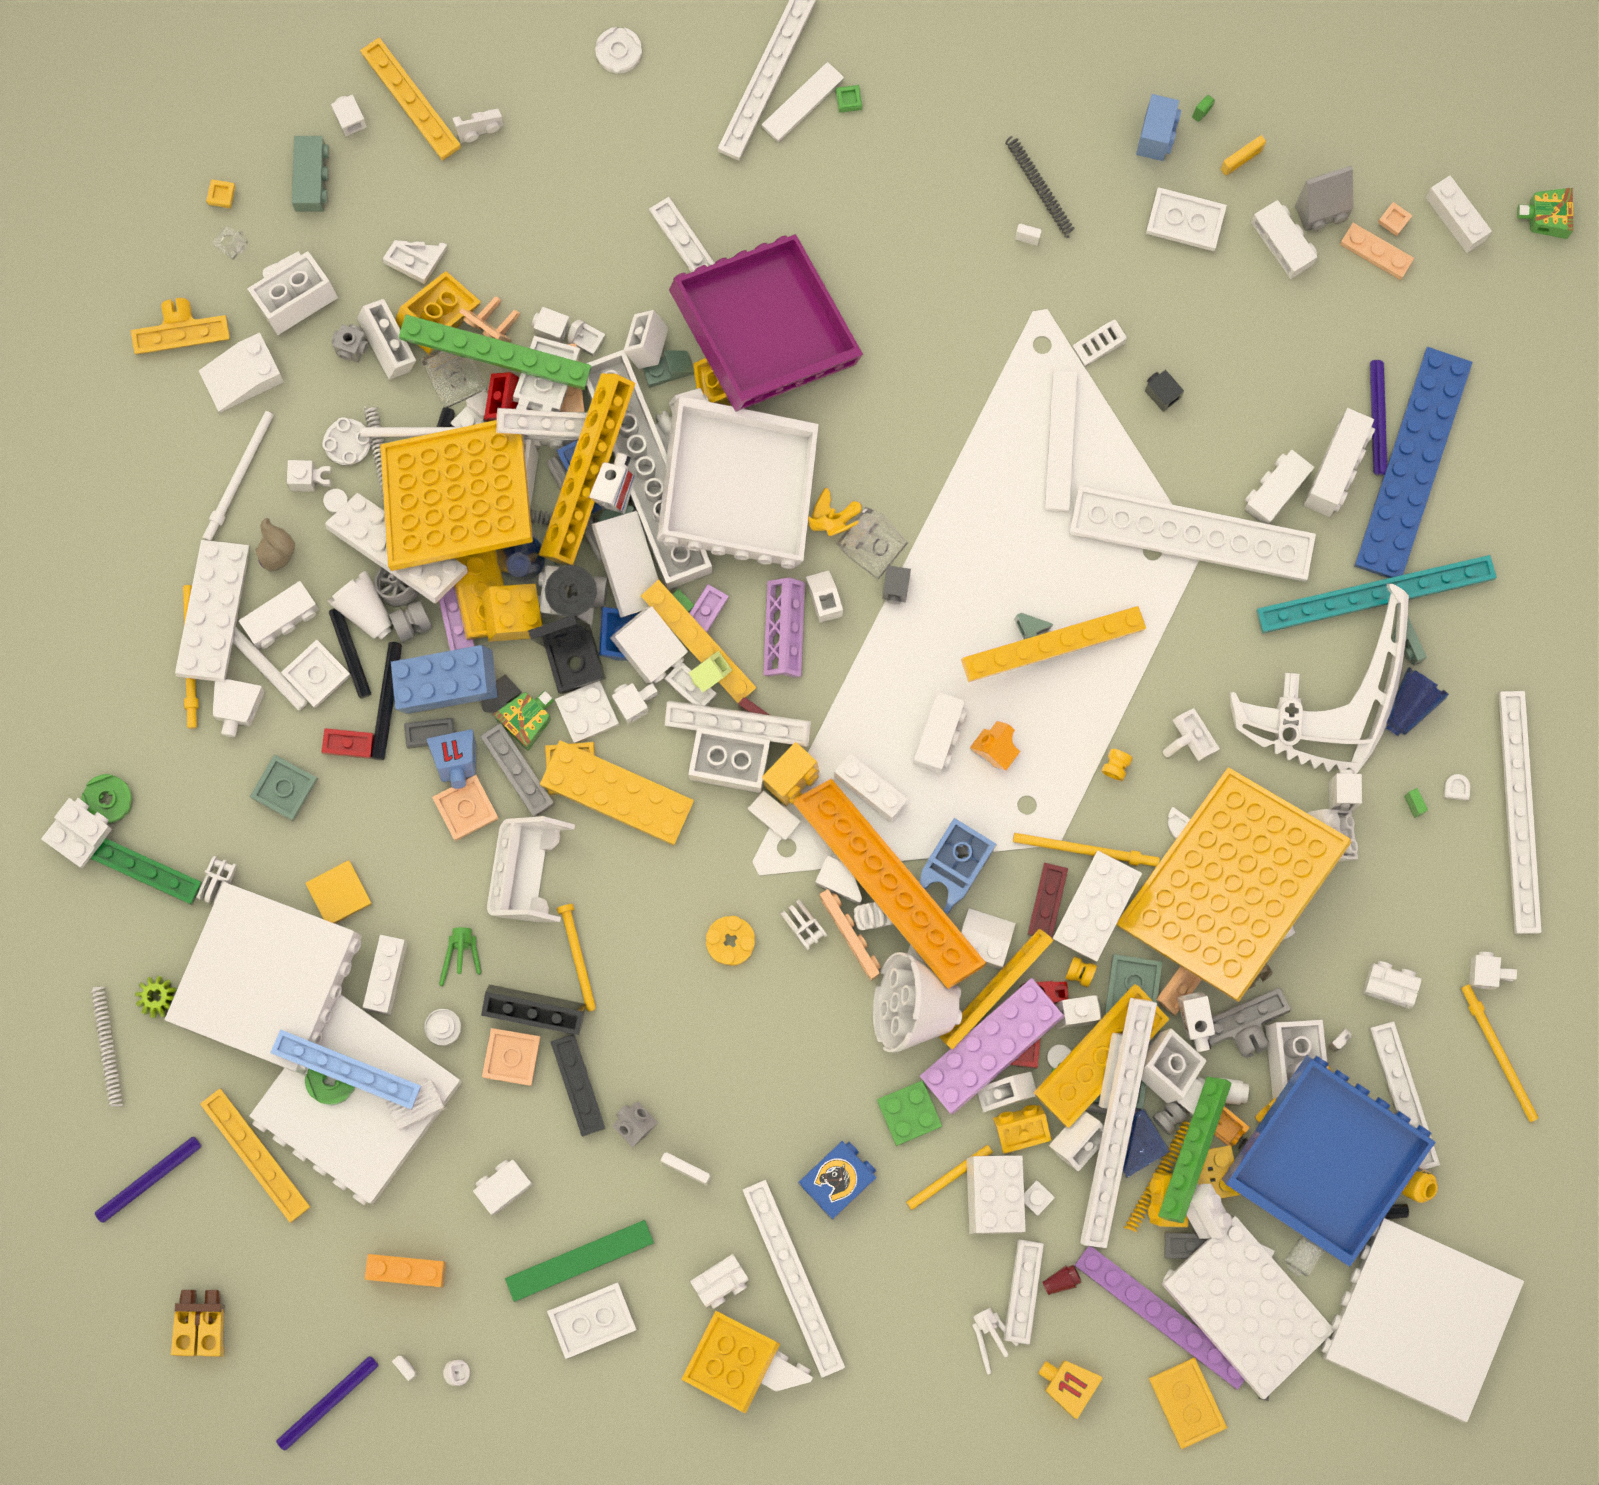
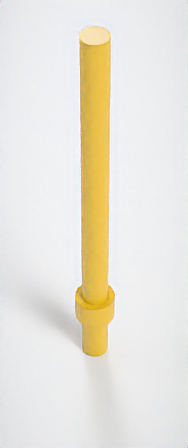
[183,585,199,729]
[1013,833,1160,867]
[1461,984,1539,1122]

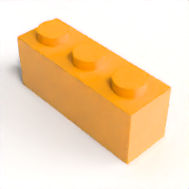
[365,1254,446,1288]

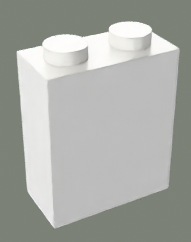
[610,606,688,683]

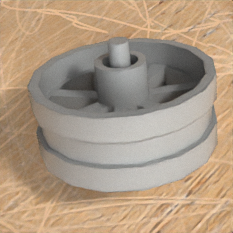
[374,567,419,607]

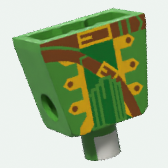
[1517,188,1573,239]
[493,691,554,751]

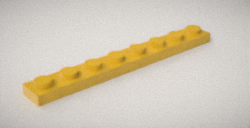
[961,606,1146,682]

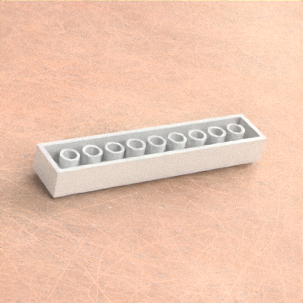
[586,349,712,590]

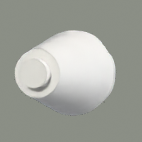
[328,571,393,639]

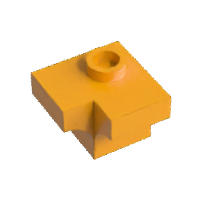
[970,721,1021,771]

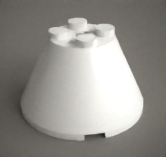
[873,952,962,1053]

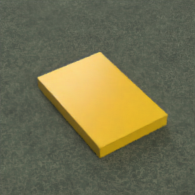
[1148,1357,1227,1449]

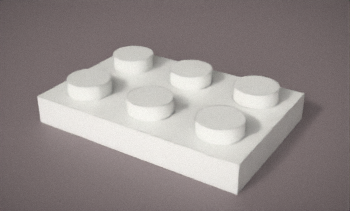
[1146,187,1227,251]
[547,1283,637,1359]

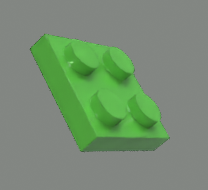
[877,1080,942,1146]

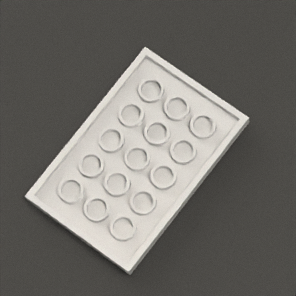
[1161,1216,1335,1399]

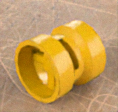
[1101,749,1133,781]
[1065,956,1097,988]

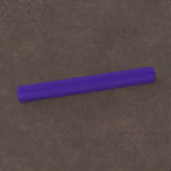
[1370,360,1387,476]
[94,1137,201,1223]
[276,1356,378,1451]

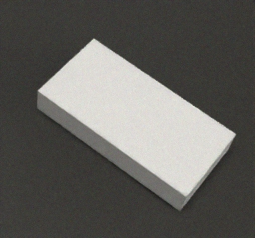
[748,790,801,841]

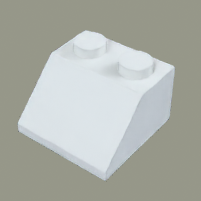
[961,908,1016,970]

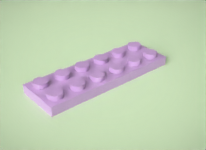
[920,978,1065,1115]

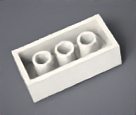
[1303,408,1375,517]
[1052,851,1142,962]

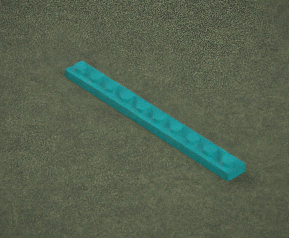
[1256,555,1497,634]

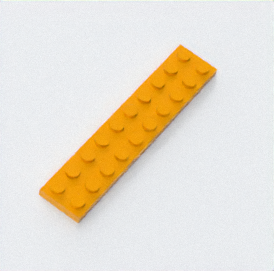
[793,778,986,989]

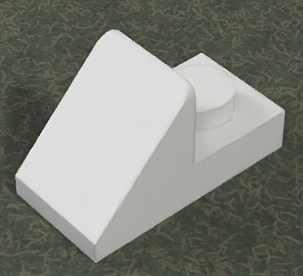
[451,391,488,427]

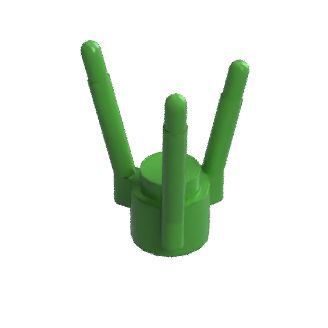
[439,927,481,986]

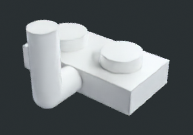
[1163,708,1220,761]

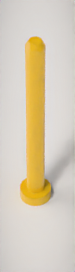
[556,904,596,1012]

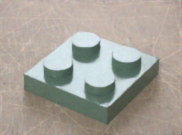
[250,754,318,821]

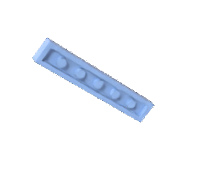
[270,1029,422,1110]

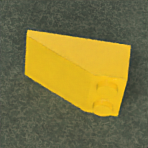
[395,271,481,354]

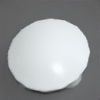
[323,417,371,465]

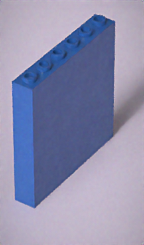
[1222,1055,1436,1267]

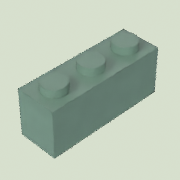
[292,136,329,212]

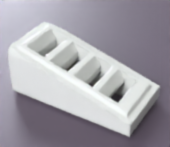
[1072,319,1127,366]

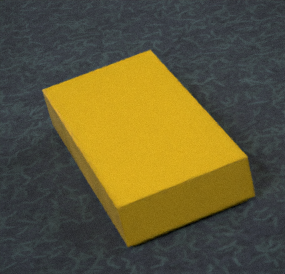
[1220,135,1266,176]

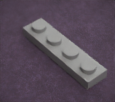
[480,723,554,817]

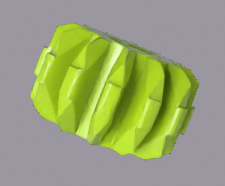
[135,976,177,1018]

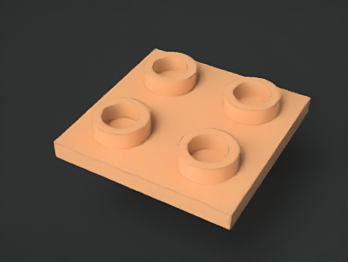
[460,296,520,343]

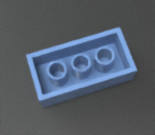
[391,645,498,714]

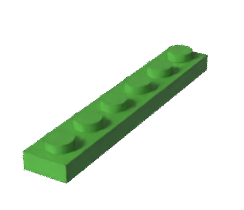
[1158,1077,1232,1223]

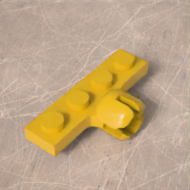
[131,298,231,355]

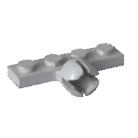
[1195,988,1291,1057]

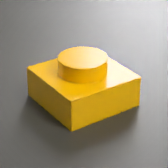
[206,179,236,209]

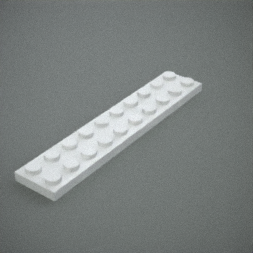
[1069,486,1316,582]

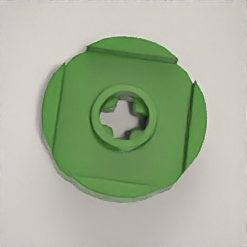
[81,774,132,824]
[305,1069,355,1105]

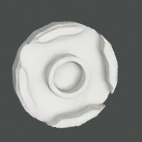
[595,27,642,74]

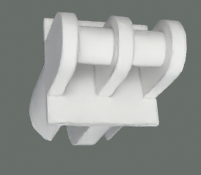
[196,856,237,904]
[780,899,827,950]

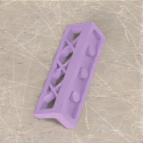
[763,577,805,678]

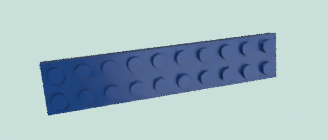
[1354,347,1473,578]

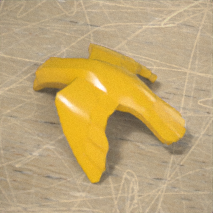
[808,488,862,536]

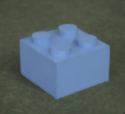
[1136,94,1182,161]

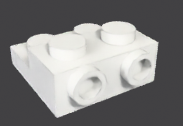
[41,798,112,868]

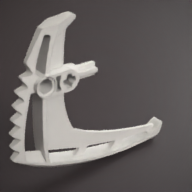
[1229,584,1409,774]

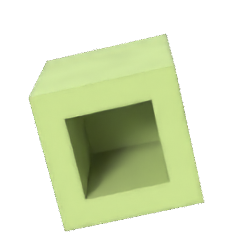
[689,651,733,692]

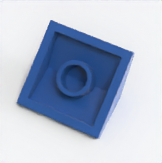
[599,607,640,661]

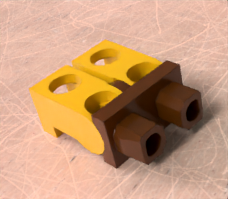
[171,1290,225,1357]

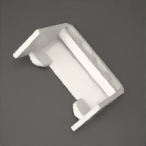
[487,816,575,923]

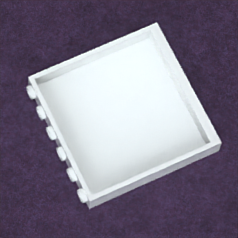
[657,396,819,569]
[165,882,362,1075]
[249,994,462,1206]
[1321,1218,1524,1422]

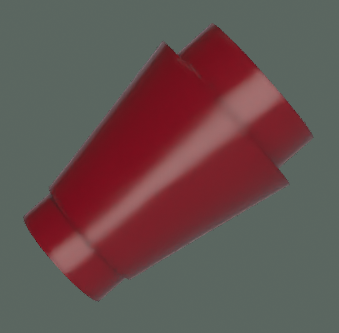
[1042,1265,1082,1295]

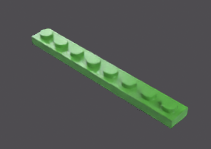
[399,314,591,390]

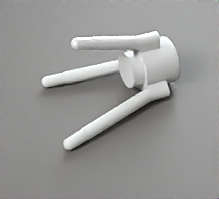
[972,1308,1019,1375]

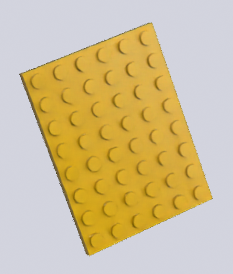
[1116,767,1352,1002]

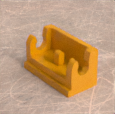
[1192,1106,1250,1147]

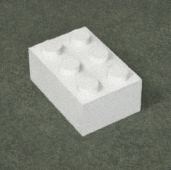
[688,727,770,793]
[967,1156,1025,1234]

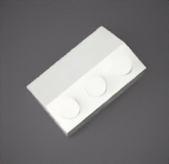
[247,251,338,335]
[1265,1020,1328,1099]

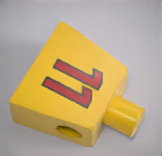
[1038,1360,1103,1419]

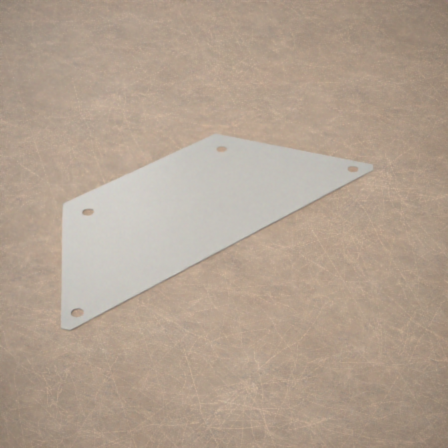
[752,309,1199,876]

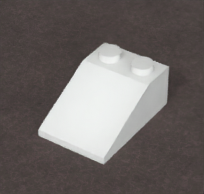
[199,333,284,413]

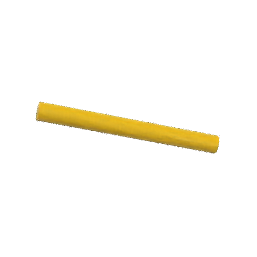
[906,1145,993,1210]

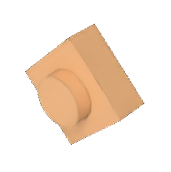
[1378,202,1412,236]

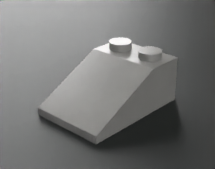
[1295,166,1353,231]

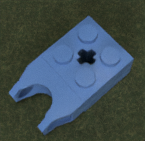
[920,818,997,914]

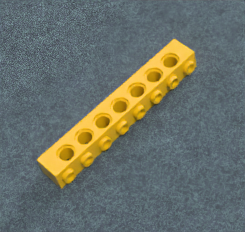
[539,373,636,565]

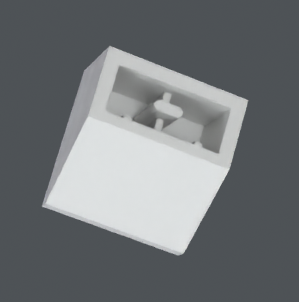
[1307,809,1358,862]

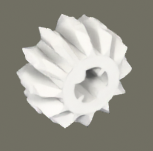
[854,902,893,931]

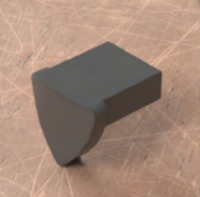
[481,674,522,713]

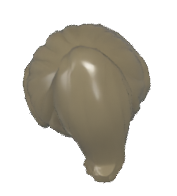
[255,518,295,572]

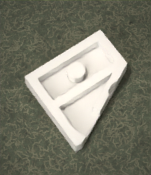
[453,109,504,143]
[383,240,447,284]

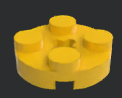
[706,916,755,966]

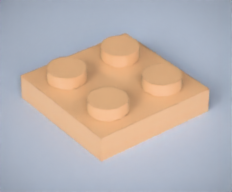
[432,775,499,841]
[482,1028,541,1086]

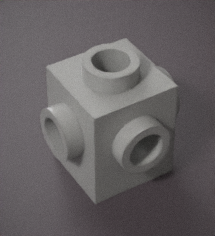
[332,324,368,362]
[612,1101,658,1147]

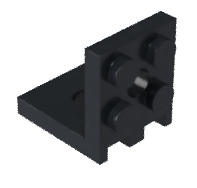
[528,615,606,694]

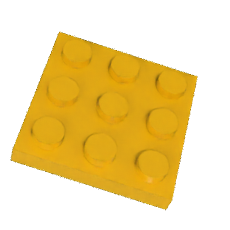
[681,1311,780,1413]

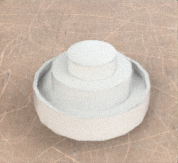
[424,1009,461,1046]

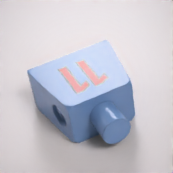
[427,729,477,789]

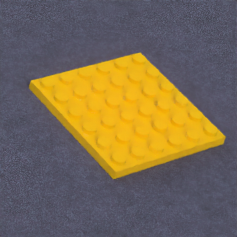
[380,420,533,571]

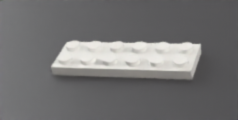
[325,493,468,604]
[175,540,250,682]

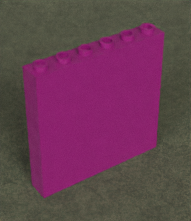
[669,234,863,412]

